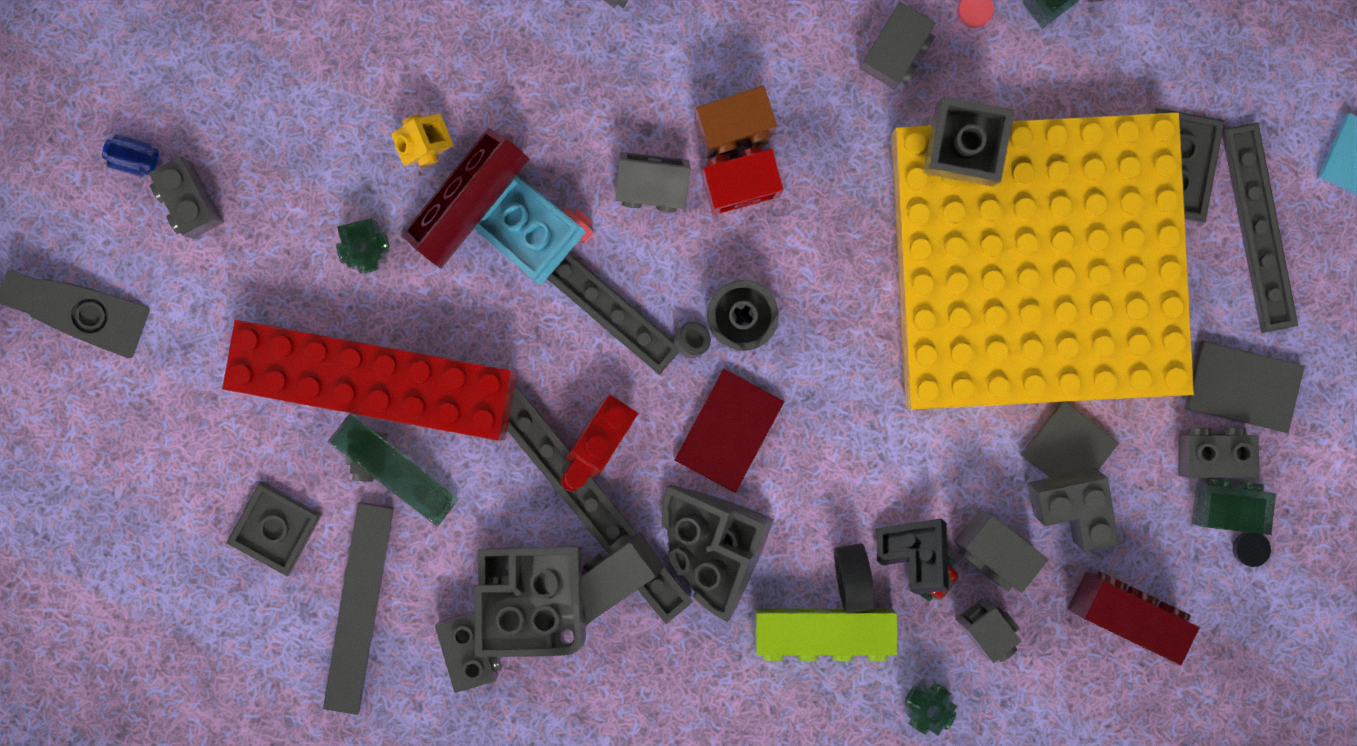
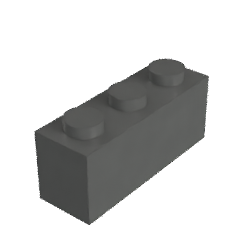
[582,532,665,625]

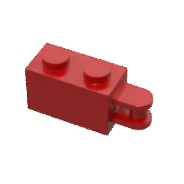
[561,394,639,492]

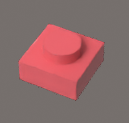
[564,208,594,245]

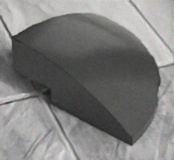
[662,485,774,622]

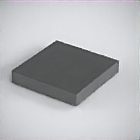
[1020,402,1119,478]
[226,482,323,576]

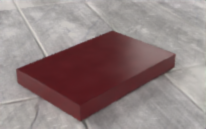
[674,369,785,493]

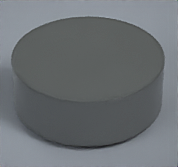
[674,322,711,358]

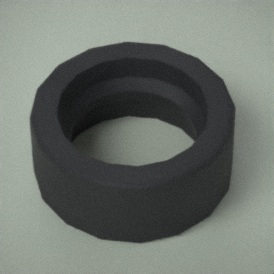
[834,543,875,613]

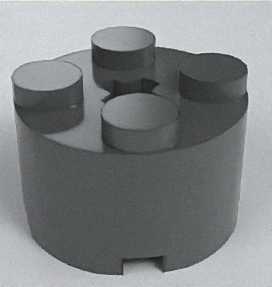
[707,280,779,351]

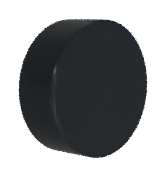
[1233,531,1271,567]

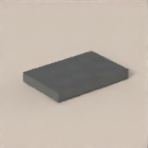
[1154,108,1225,223]
[1184,341,1305,433]

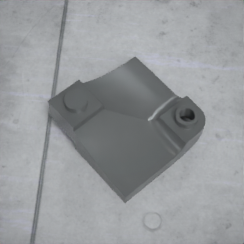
[474,547,586,657]

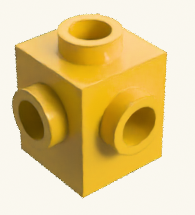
[391,113,454,168]

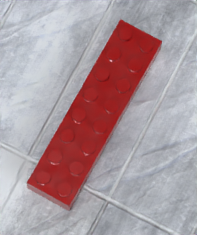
[222,320,518,441]

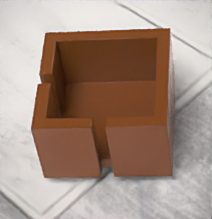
[694,85,777,158]

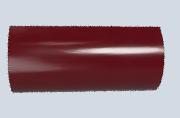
[401,128,530,269]

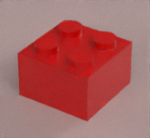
[701,146,784,216]

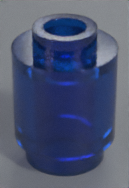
[102,134,159,177]

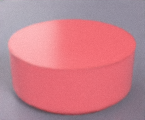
[957,0,994,28]

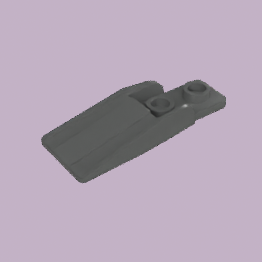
[0,270,150,358]

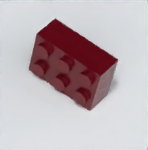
[1068,571,1200,666]

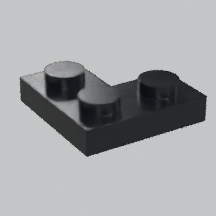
[876,518,949,595]

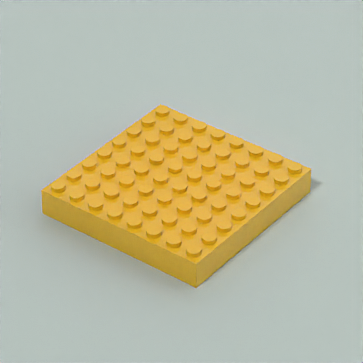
[891,112,1194,410]

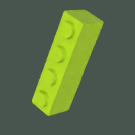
[755,609,897,661]

